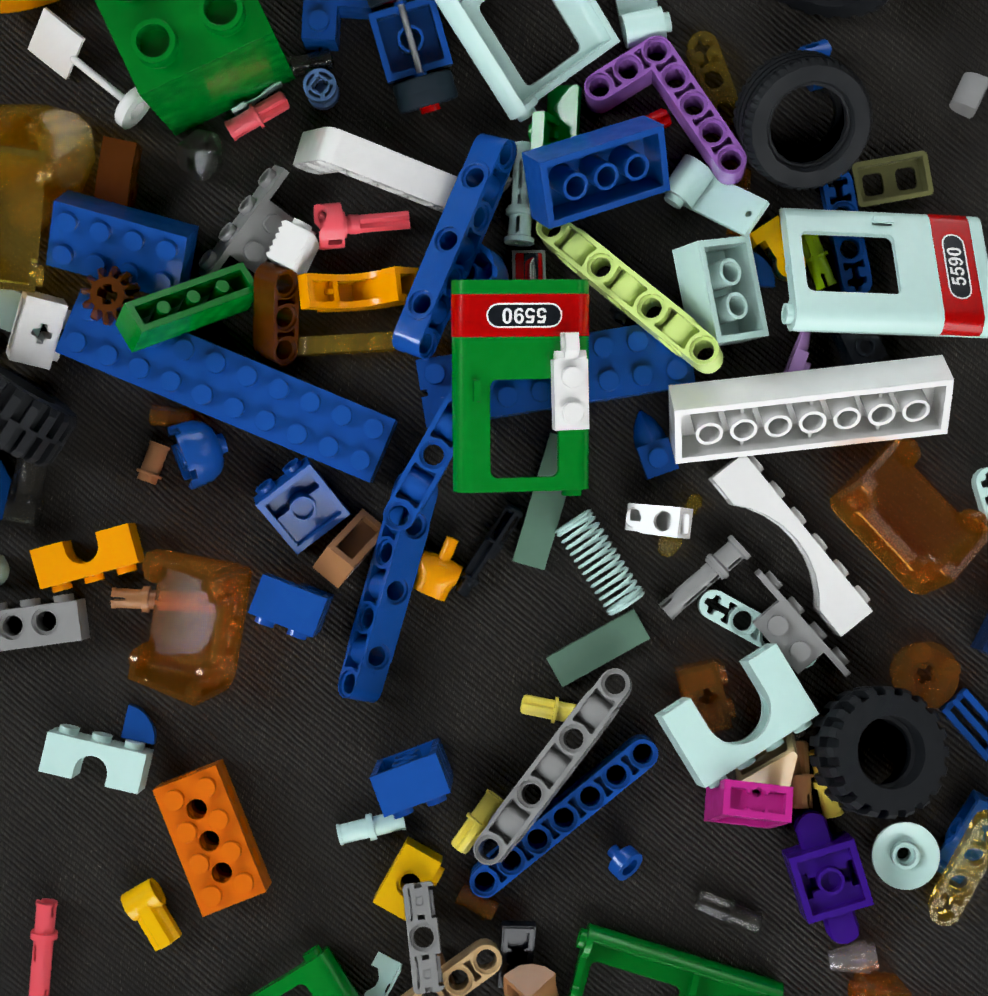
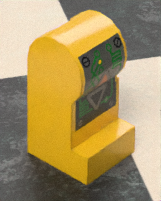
[749,215,806,281]

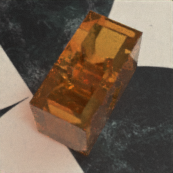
[674,658,736,732]

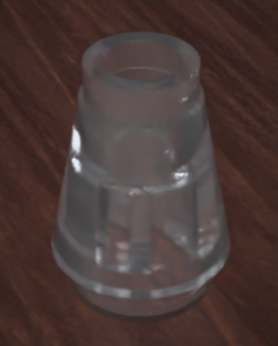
[828,939,879,974]

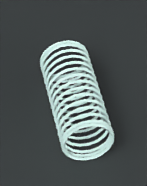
[555,509,645,616]

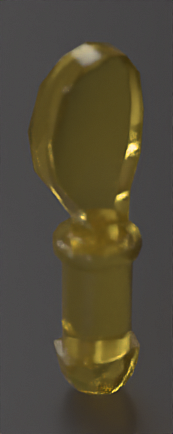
[658,494,702,557]

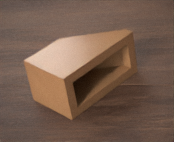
[313,508,382,588]

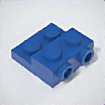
[253,457,350,555]

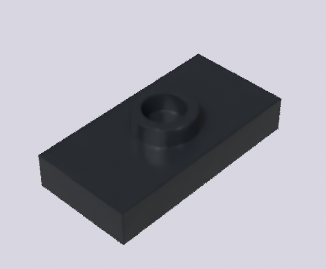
[496,921,536,988]

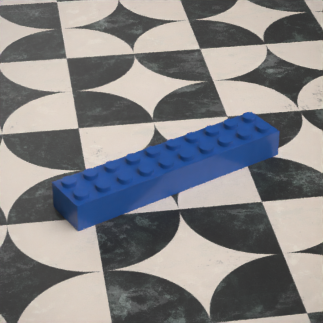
[55,289,398,483]

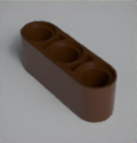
[253,262,299,365]

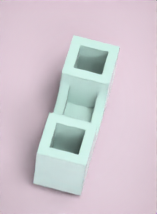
[38,724,154,794]

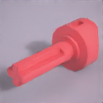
[313,202,410,250]

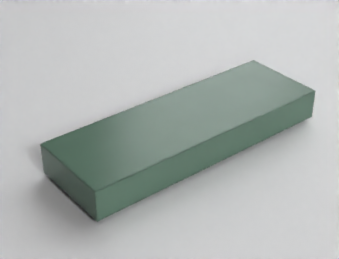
[546,609,650,687]

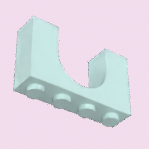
[655,643,819,789]

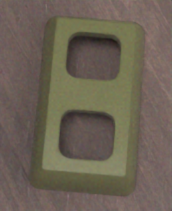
[851,151,934,207]

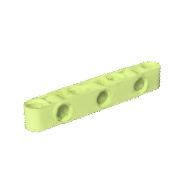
[536,222,724,374]

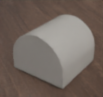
[949,72,988,119]

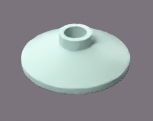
[871,822,940,890]

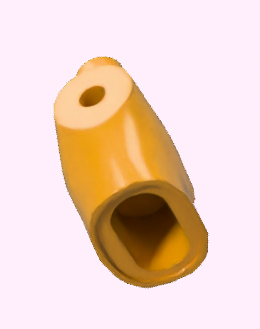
[413,536,463,601]

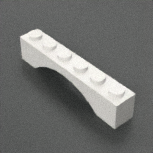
[708,456,873,637]

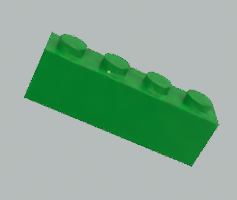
[115,262,254,353]

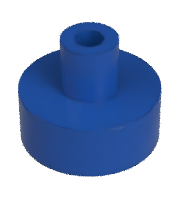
[607,845,643,881]

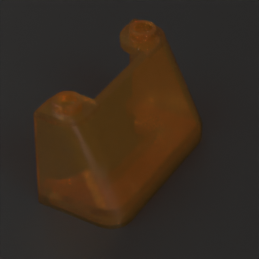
[830,438,988,595]
[128,549,252,706]

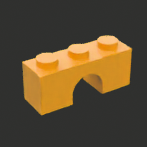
[29,523,146,593]

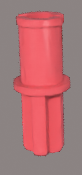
[224,91,290,141]

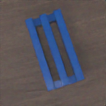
[939,687,988,761]

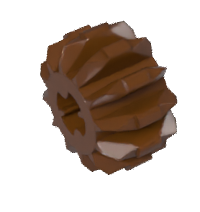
[81,266,141,326]

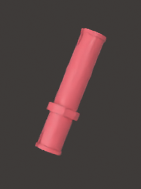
[28,898,58,996]

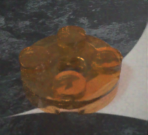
[890,640,961,708]

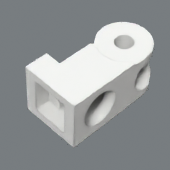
[625,503,693,539]

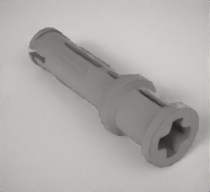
[658,535,751,620]

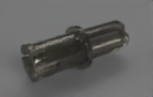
[695,891,763,934]

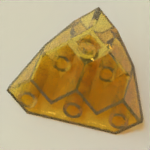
[0,104,96,239]

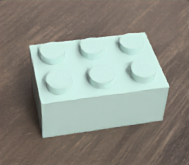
[672,235,769,349]

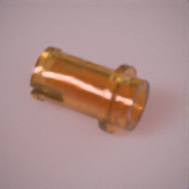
[149,404,195,427]
[455,883,499,921]

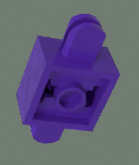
[781,809,874,944]

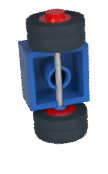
[367,0,458,115]

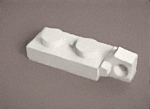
[550,332,590,431]

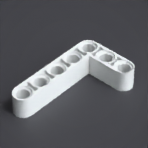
[293,127,457,213]

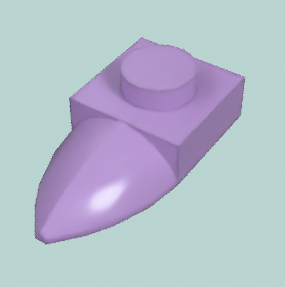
[784,332,811,372]

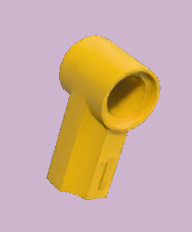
[120,877,182,951]

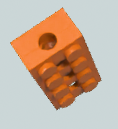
[152,759,272,917]

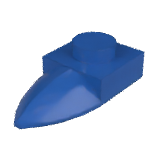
[633,411,679,480]

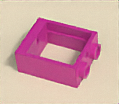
[704,779,794,829]

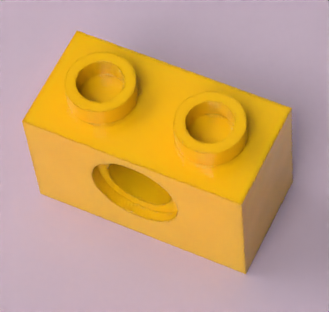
[373,836,445,921]

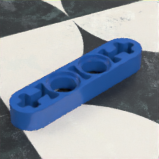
[819,171,872,293]

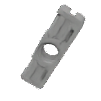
[403,881,445,994]

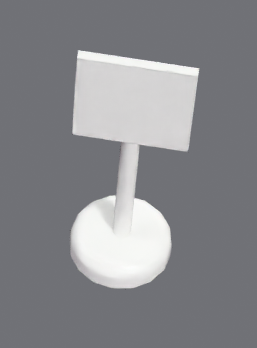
[28,7,150,130]

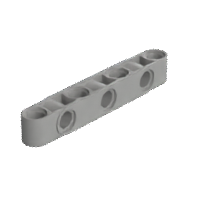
[473,668,632,865]

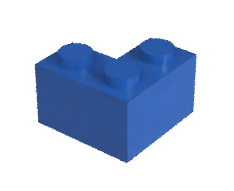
[301,0,375,51]
[248,572,334,640]

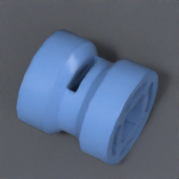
[303,68,340,110]

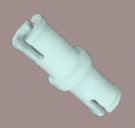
[336,813,406,846]

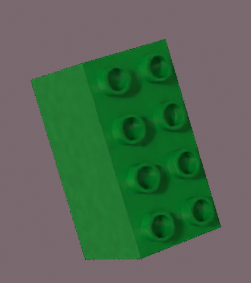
[95,0,296,136]

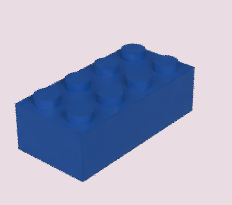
[522,115,670,229]
[46,190,199,294]

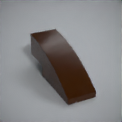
[94,136,143,208]

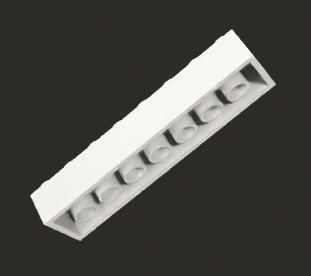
[668,355,954,464]

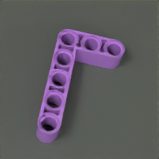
[584,36,747,185]

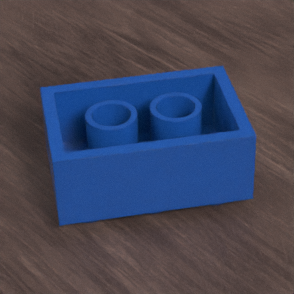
[369,737,454,819]

